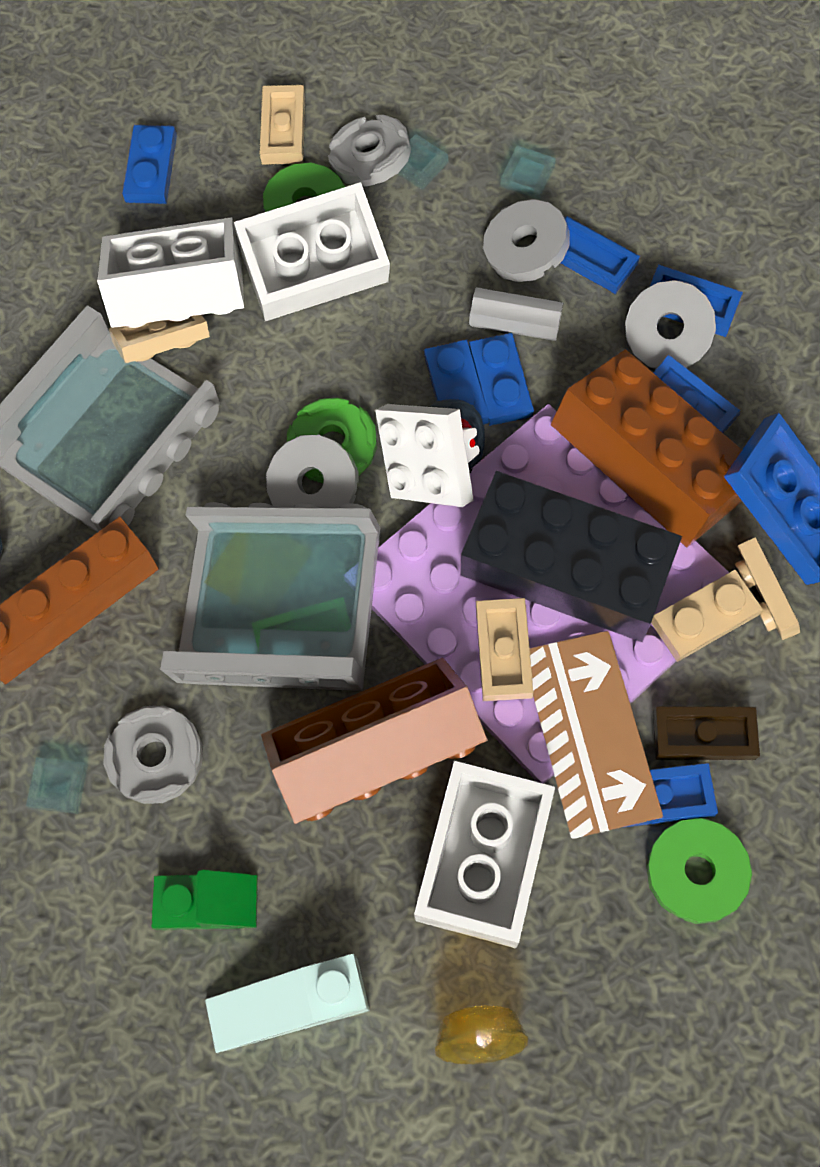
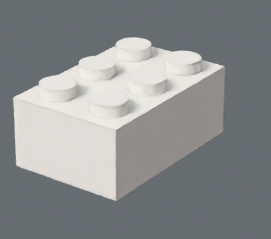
[234,182,390,321]
[97,217,244,328]
[414,761,555,948]

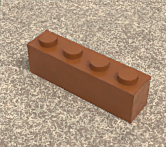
[0,516,159,685]

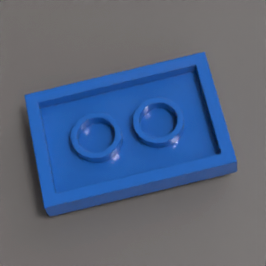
[724,413,820,585]

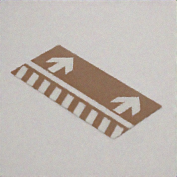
[530,631,663,839]

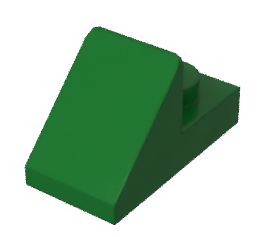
[151,870,258,930]

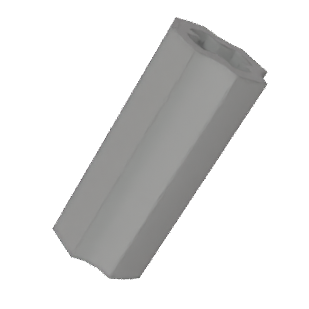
[469,287,563,341]

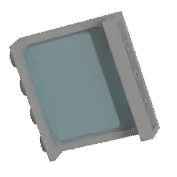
[0,305,220,533]
[160,502,381,691]

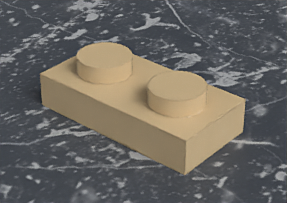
[260,85,305,165]
[109,315,210,363]
[735,537,800,640]
[651,570,763,662]
[476,598,534,701]

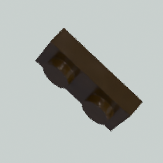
[653,706,760,760]

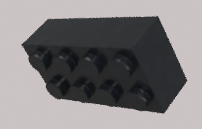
[460,471,682,642]

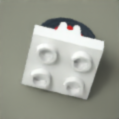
[375,399,485,507]

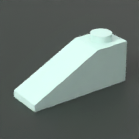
[205,954,370,1053]

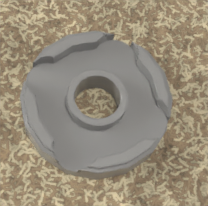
[328,115,411,186]
[483,199,570,282]
[625,280,716,369]
[266,435,359,508]
[103,706,203,804]

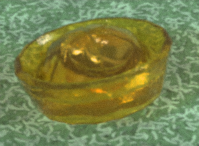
[435,1005,528,1064]

